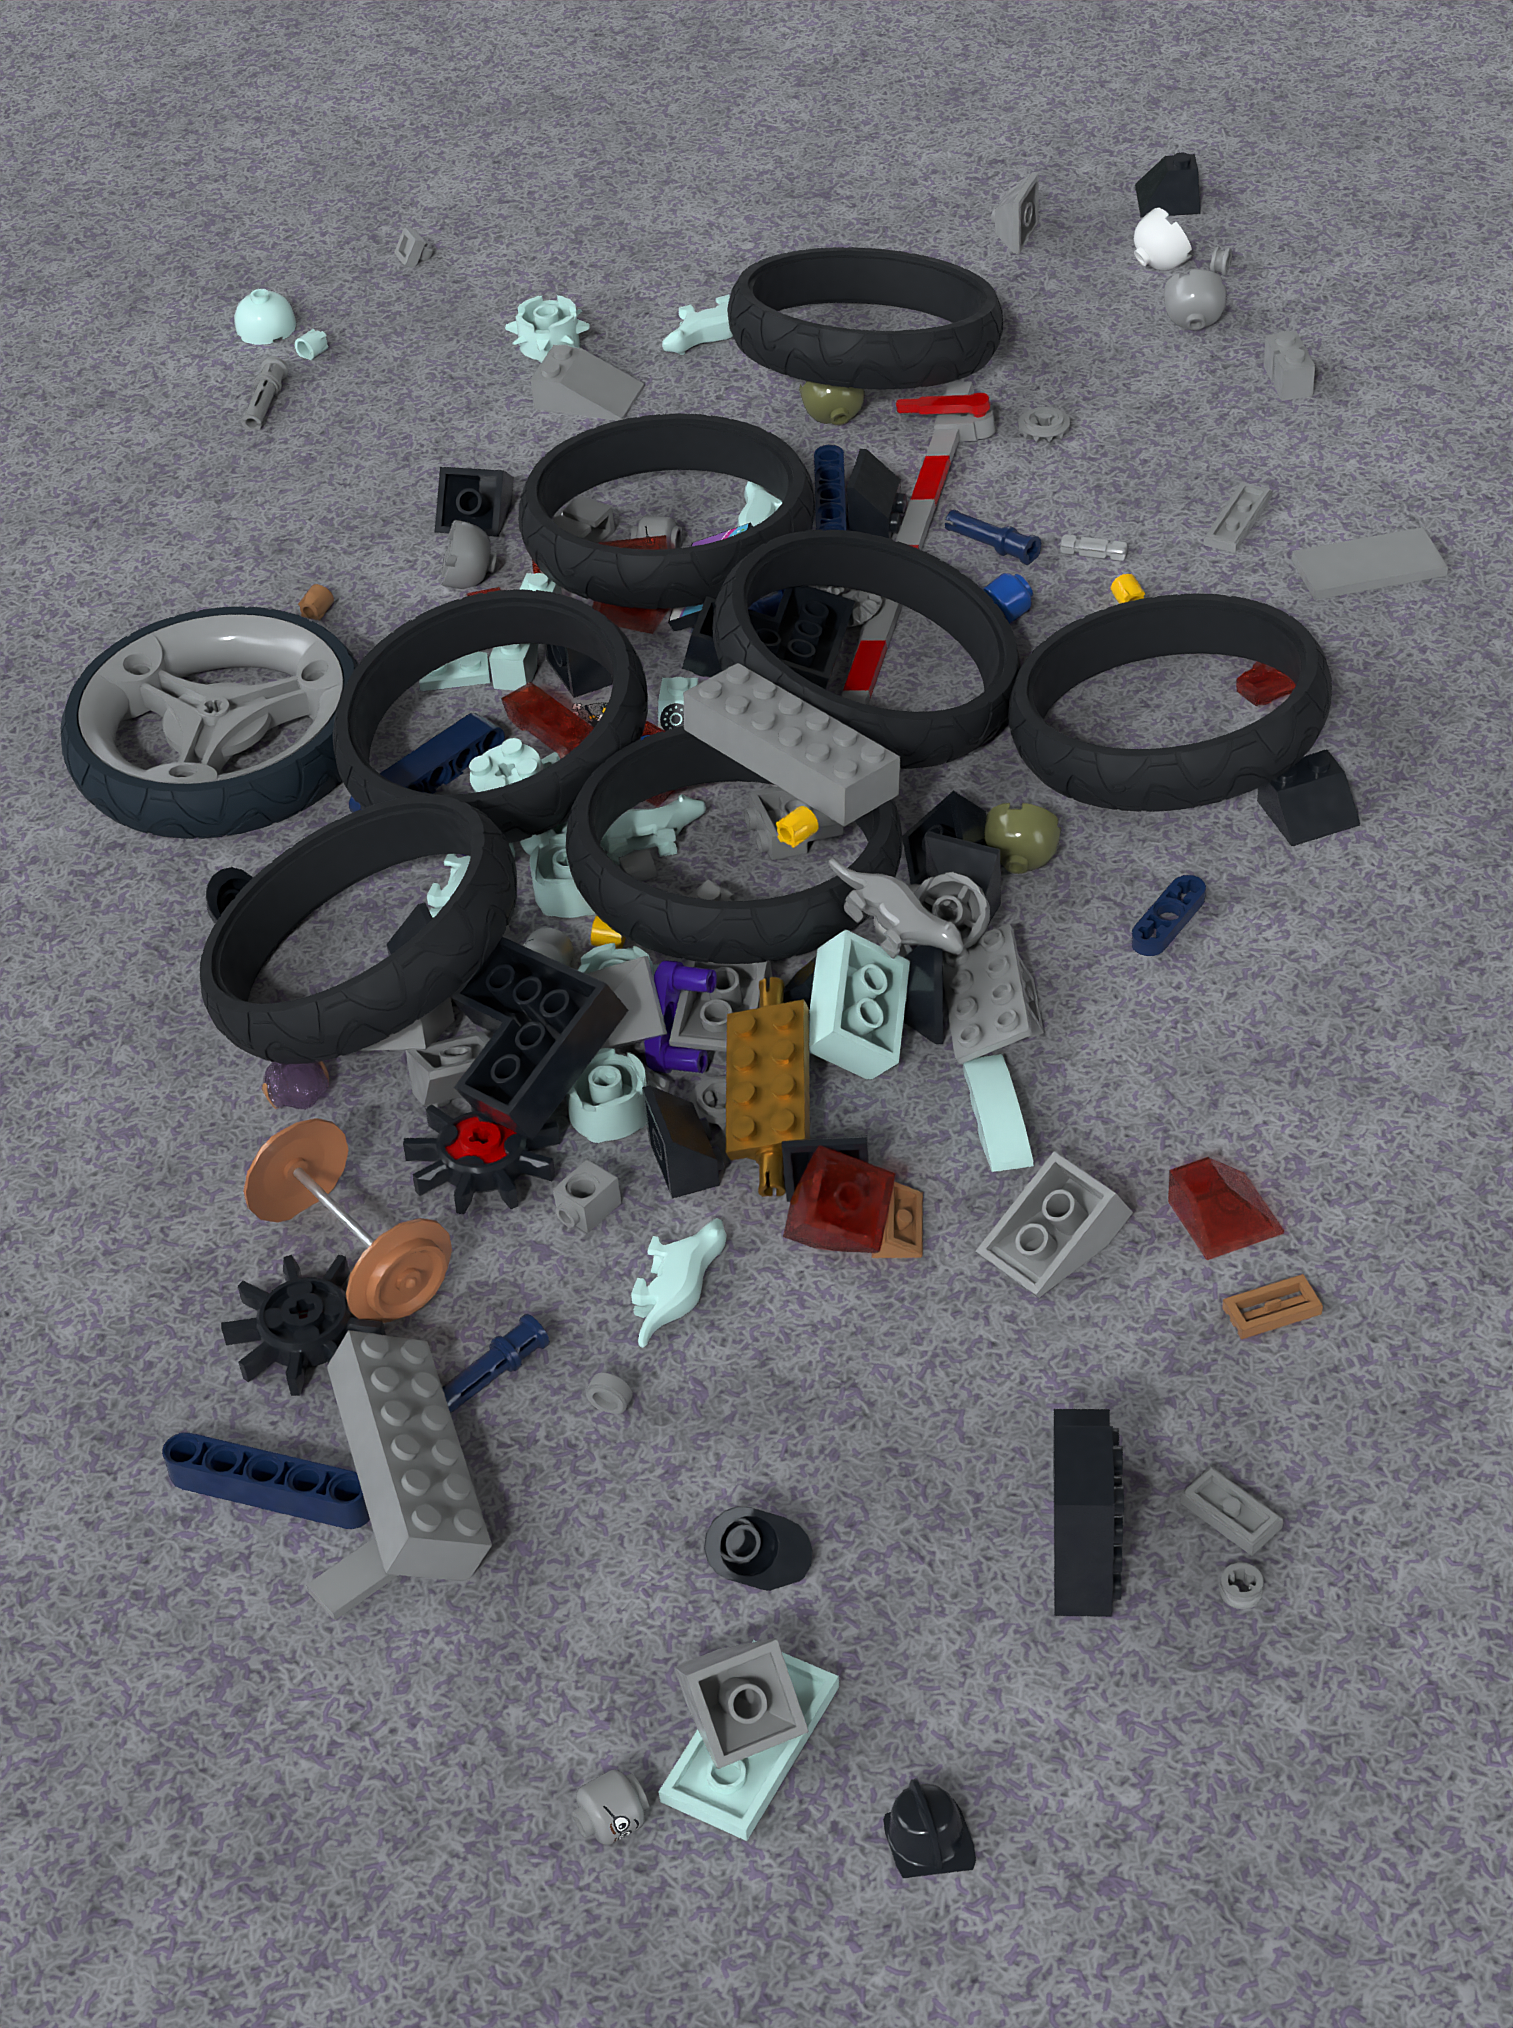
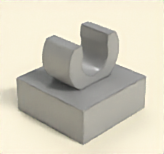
[394,226,433,268]

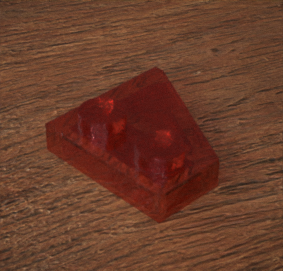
[1236,662,1296,706]

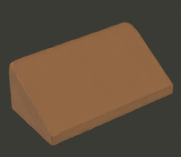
[872,1179,923,1258]

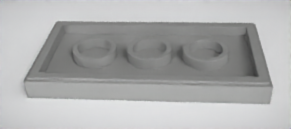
[1291,527,1448,600]

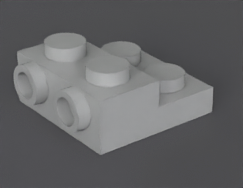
[744,786,843,860]

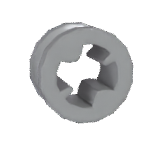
[1210,246,1232,276]
[1220,1563,1263,1609]

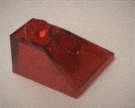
[783,1145,896,1253]
[1168,1157,1284,1260]

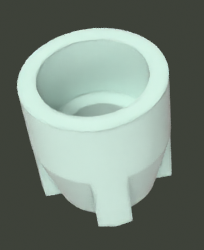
[295,329,329,360]

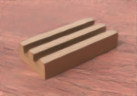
[1223,1274,1323,1340]

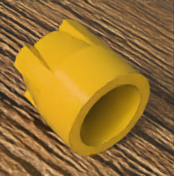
[1111,574,1145,604]
[776,806,819,848]
[591,915,626,949]

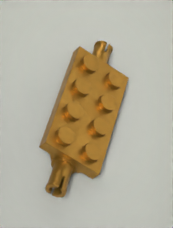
[726,977,810,1197]

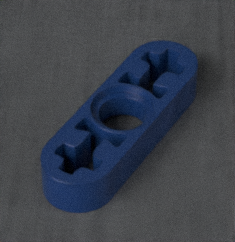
[1131,875,1206,956]

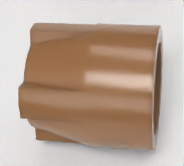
[298,584,334,621]

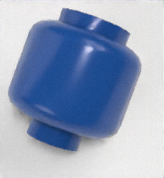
[983,573,1033,624]

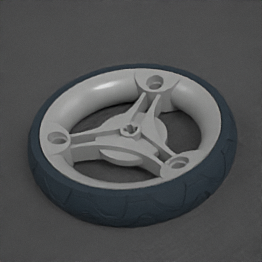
[60,606,360,839]

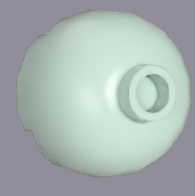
[234,289,296,345]

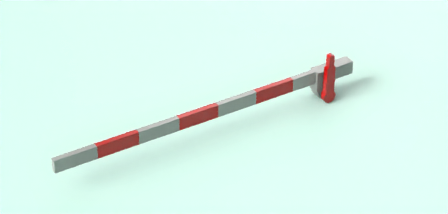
[841,381,996,705]

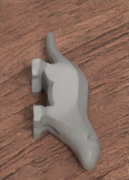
[829,858,964,959]

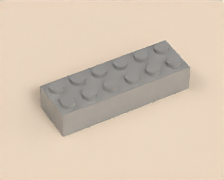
[683,663,900,826]
[327,1330,492,1581]

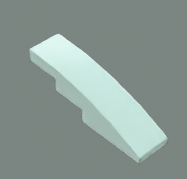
[963,1054,1034,1172]

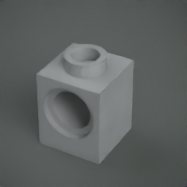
[553,1159,621,1233]

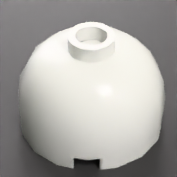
[1134,208,1192,270]

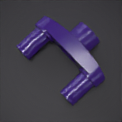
[644,960,717,1073]

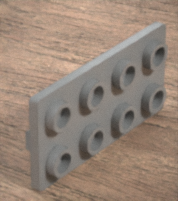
[943,924,1044,1064]

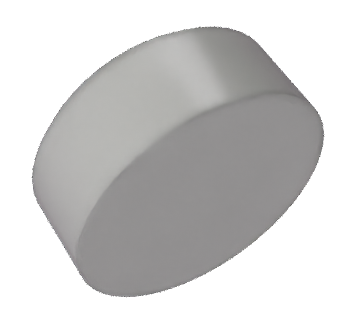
[586,1373,633,1414]

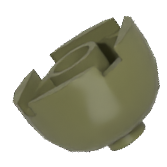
[799,381,865,425]
[985,803,1061,874]

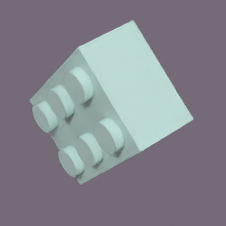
[809,929,910,1079]

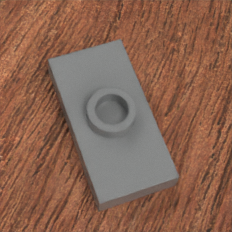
[1180,1467,1283,1556]

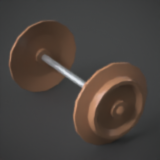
[243,1118,452,1324]

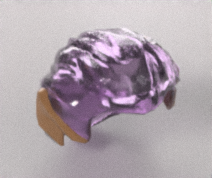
[261,1061,330,1110]

